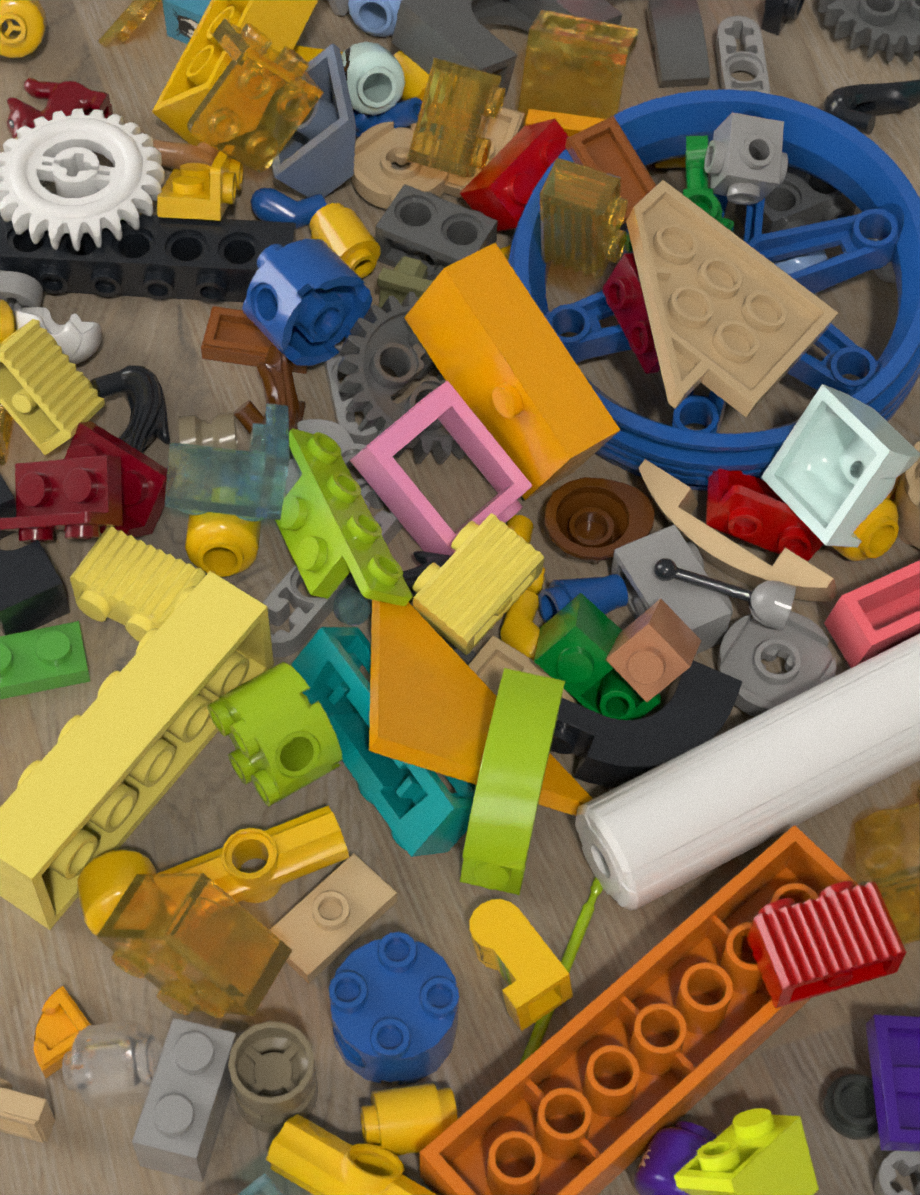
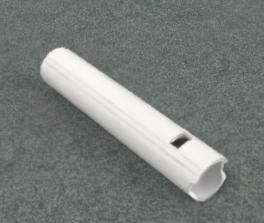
[575,633,920,911]

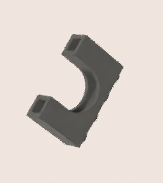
[392,0,623,110]

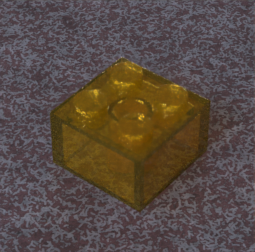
[96,873,293,1018]

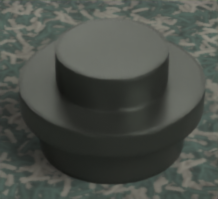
[823,1074,879,1140]

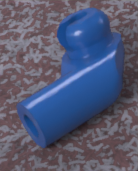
[353,97,426,137]
[250,188,327,229]

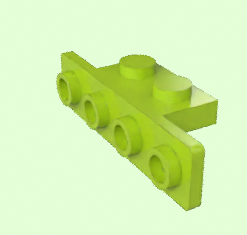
[272,428,413,606]

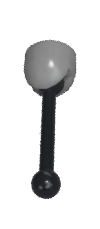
[654,558,796,630]

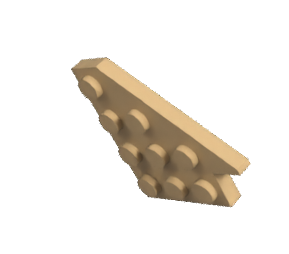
[626,180,838,417]

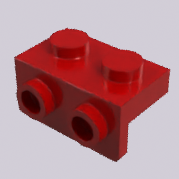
[706,469,824,562]

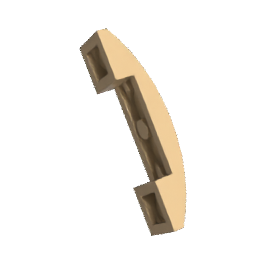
[639,459,838,602]

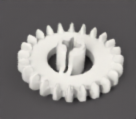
[0,109,165,251]

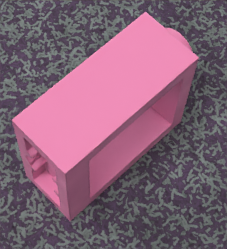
[350,380,532,556]

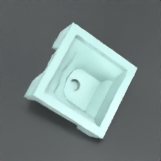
[761,384,920,548]

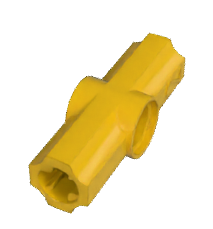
[156,805,349,927]
[266,1114,437,1195]

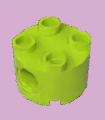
[207,662,343,807]

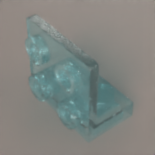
[165,403,289,521]

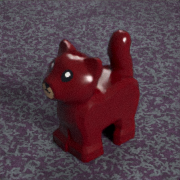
[7,78,113,153]

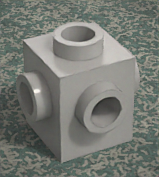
[704,112,788,205]

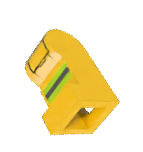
[469,899,573,1032]

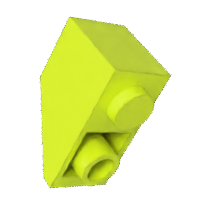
[674,1108,819,1195]

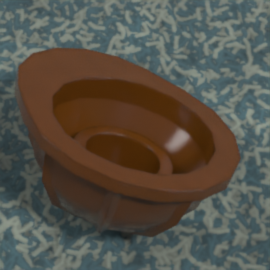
[545,477,654,564]

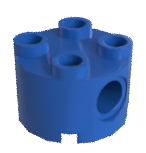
[242,239,372,366]
[329,932,459,1085]

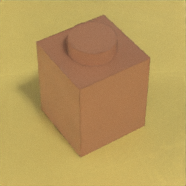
[606,599,701,702]

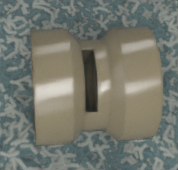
[178,412,239,471]

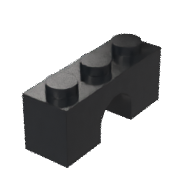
[0,473,70,636]

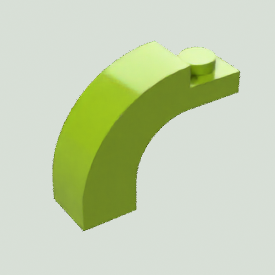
[460,668,565,895]

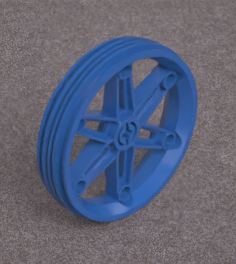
[509,89,920,491]

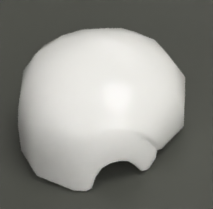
[15,307,102,364]

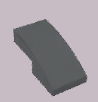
[647,0,710,88]

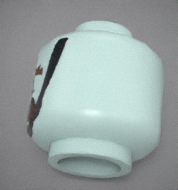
[341,42,405,115]

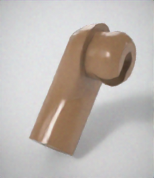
[153,139,220,169]

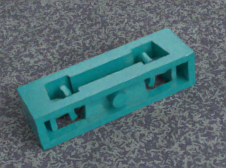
[291,627,476,857]

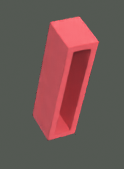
[824,560,920,668]

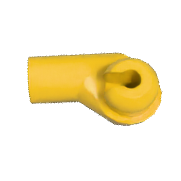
[500,590,540,660]

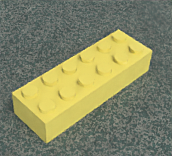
[0,571,274,930]

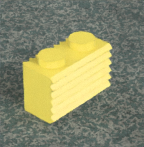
[0,319,105,455]
[412,513,544,655]
[70,526,206,642]

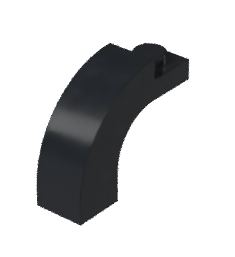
[550,660,743,787]

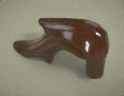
[233,344,306,456]

